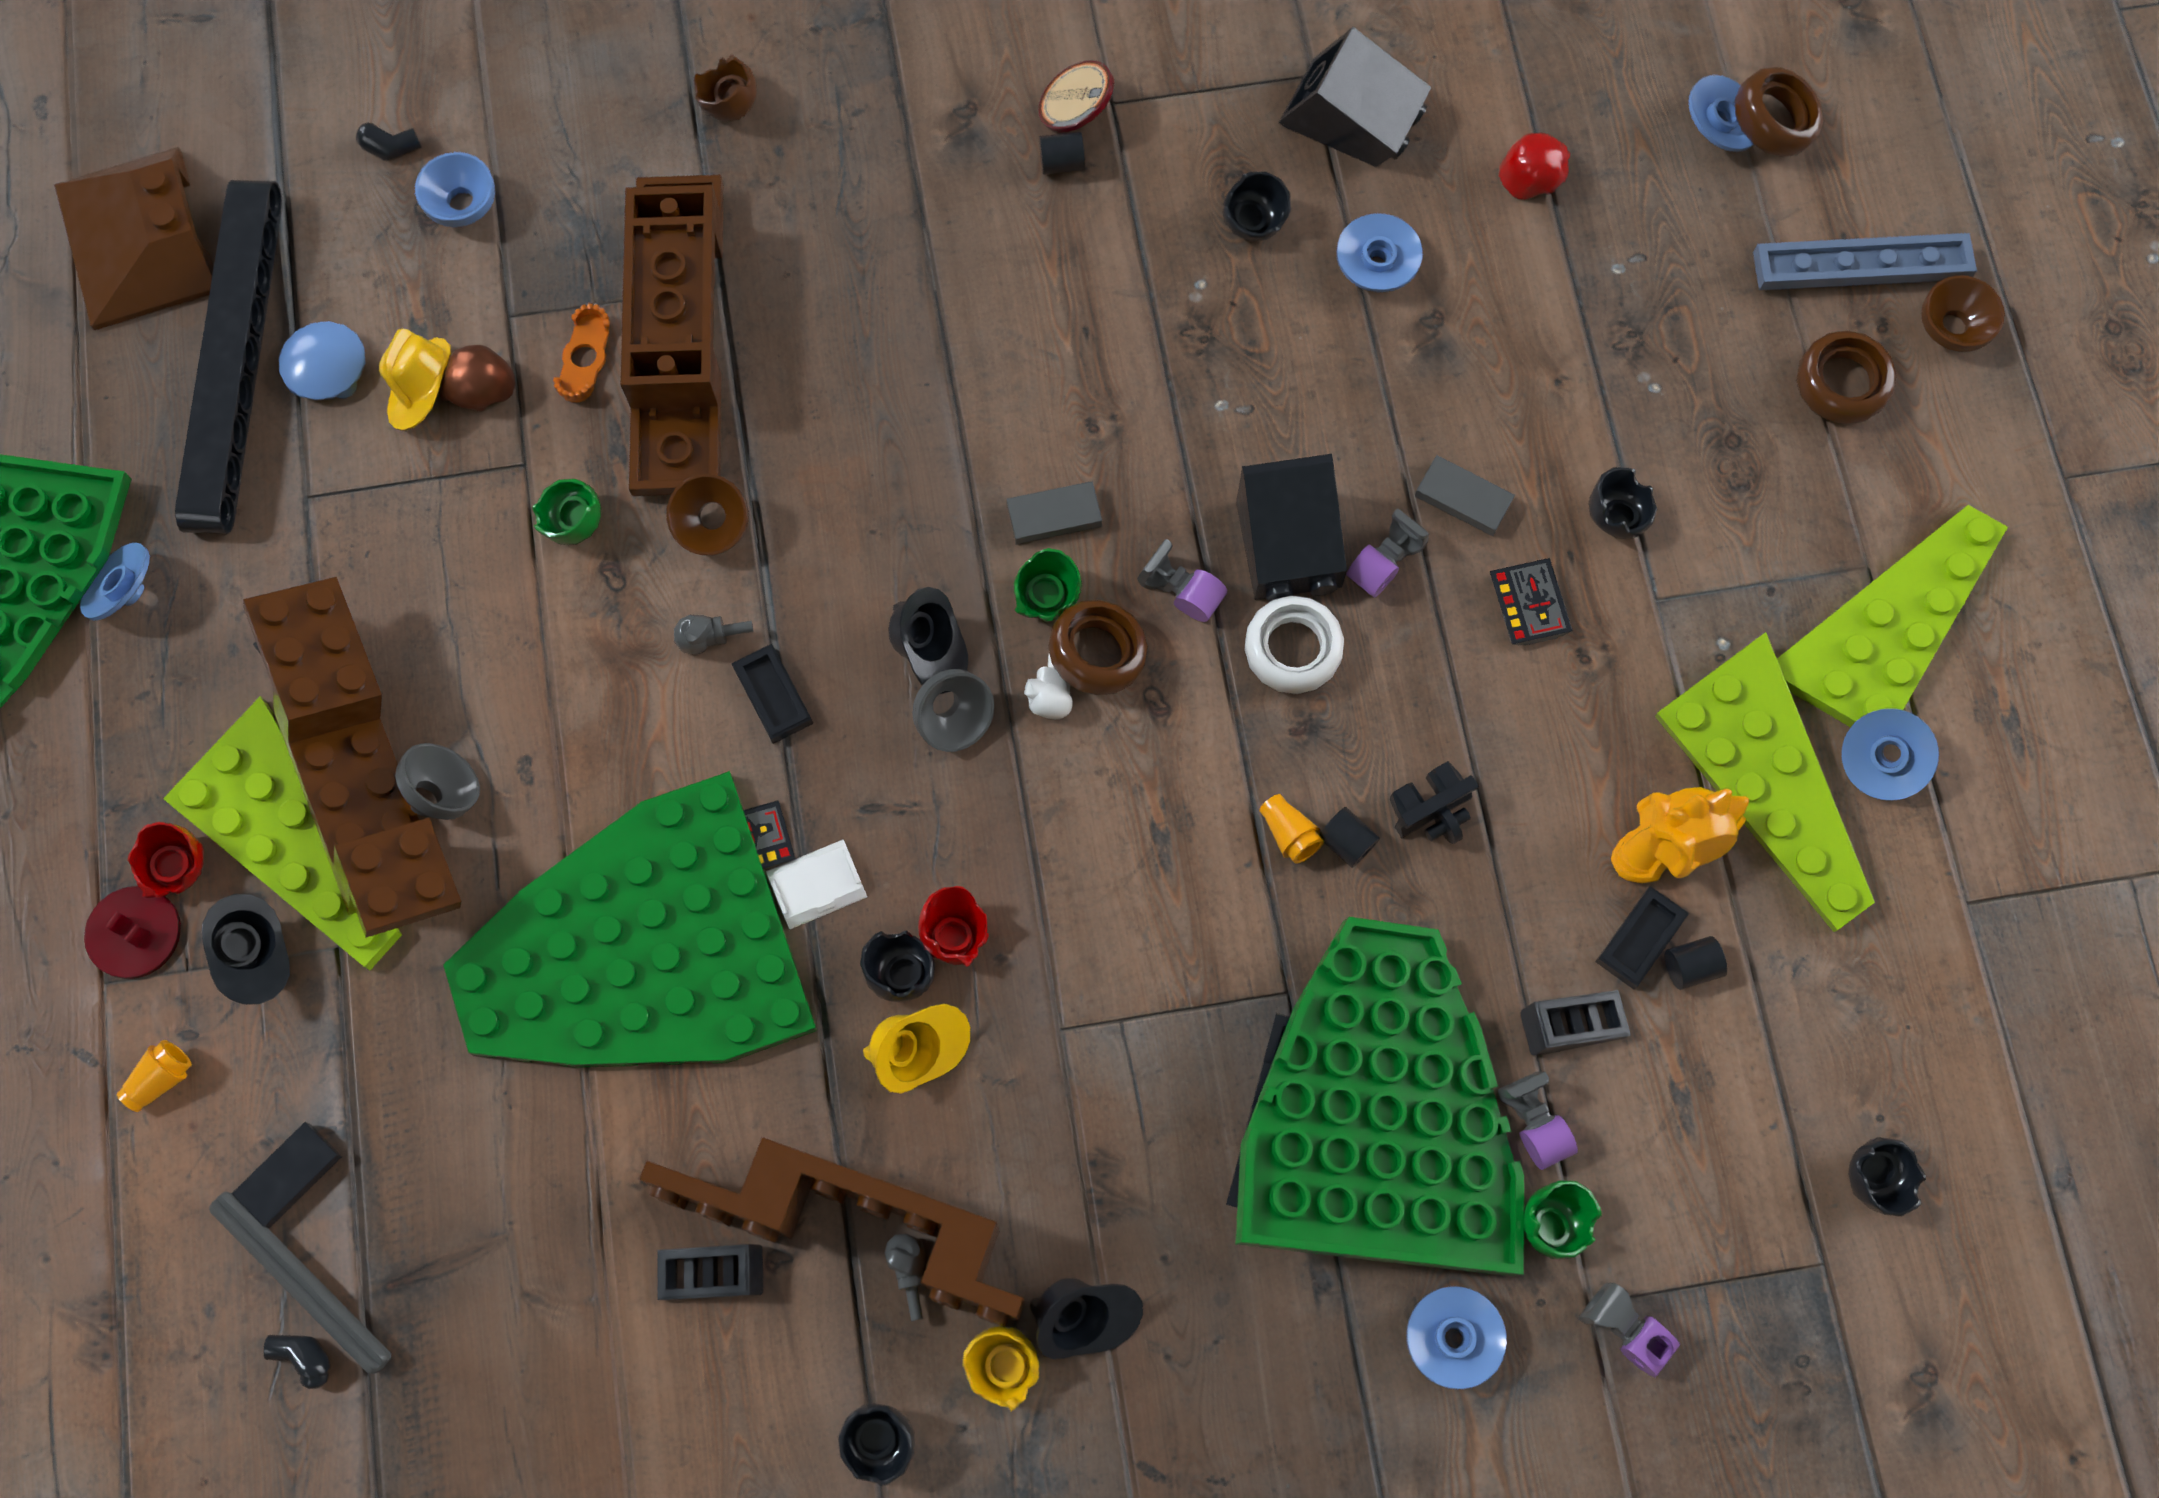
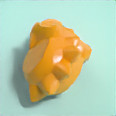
[1611,787,1749,884]

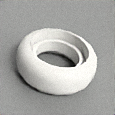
[1244,595,1344,694]

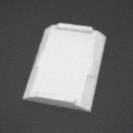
[766,840,867,929]

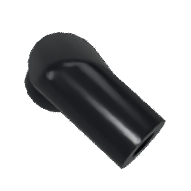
[356,123,422,161]
[263,1335,330,1389]

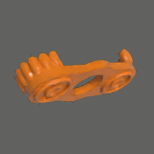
[553,303,610,403]

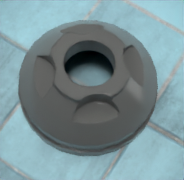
[912,669,994,752]
[395,743,480,820]

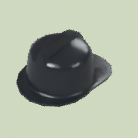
[888,587,968,694]
[202,894,290,1005]
[1030,1278,1143,1360]

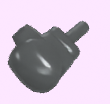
[674,614,754,655]
[885,1234,927,1321]

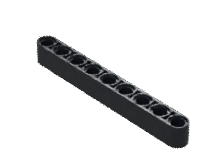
[175,180,282,534]

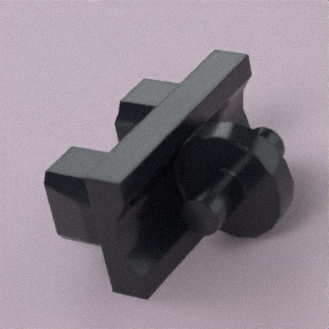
[1390,761,1479,844]

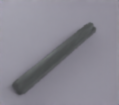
[209,1192,391,1374]

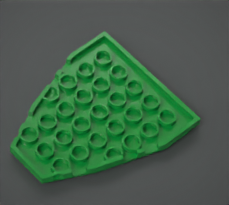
[0,454,132,709]
[443,771,818,1068]
[1236,916,1524,1277]

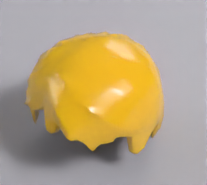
[962,1326,1040,1411]

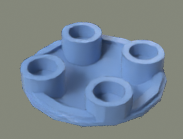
[279,321,365,400]

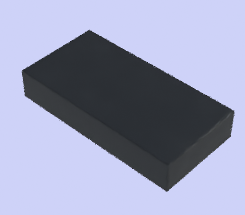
[731,644,813,744]
[1595,886,1689,990]
[232,1122,342,1228]

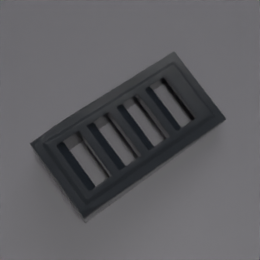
[1520,990,1631,1056]
[657,1244,763,1300]

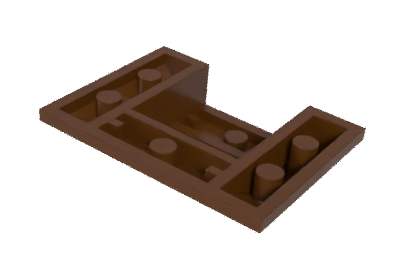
[54,147,214,331]

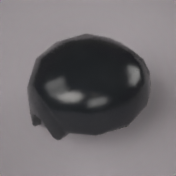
[1222,171,1291,242]
[1588,467,1657,539]
[860,930,935,1002]
[1848,1137,1926,1217]
[838,1403,915,1486]

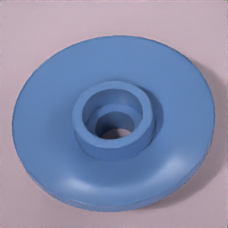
[1689,75,1753,152]
[1337,213,1423,292]
[80,543,150,621]
[1841,708,1939,800]
[1406,1287,1507,1389]

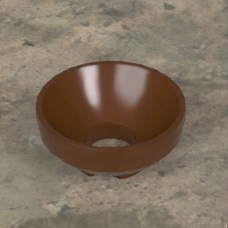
[1921,275,2005,352]
[666,474,749,556]

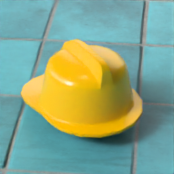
[379,328,451,431]
[863,1004,971,1094]

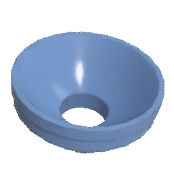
[415,152,495,227]

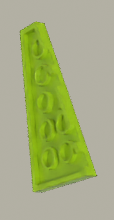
[1777,505,2008,728]
[1655,632,1875,932]
[163,696,402,970]

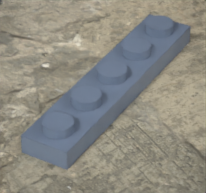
[1753,233,1977,290]

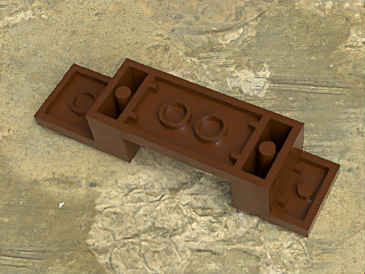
[621,175,723,496]
[243,577,462,938]
[639,1137,1025,1327]

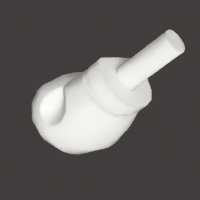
[1024,654,1073,719]

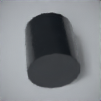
[1039,132,1085,175]
[1319,807,1380,868]
[1664,936,1728,990]

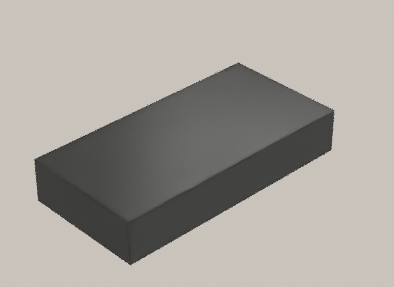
[1415,455,1515,536]
[1006,481,1102,544]

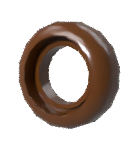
[1735,67,1823,157]
[1796,330,1897,424]
[1048,600,1148,695]

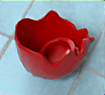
[1499,133,1570,200]
[128,822,204,898]
[918,886,989,967]

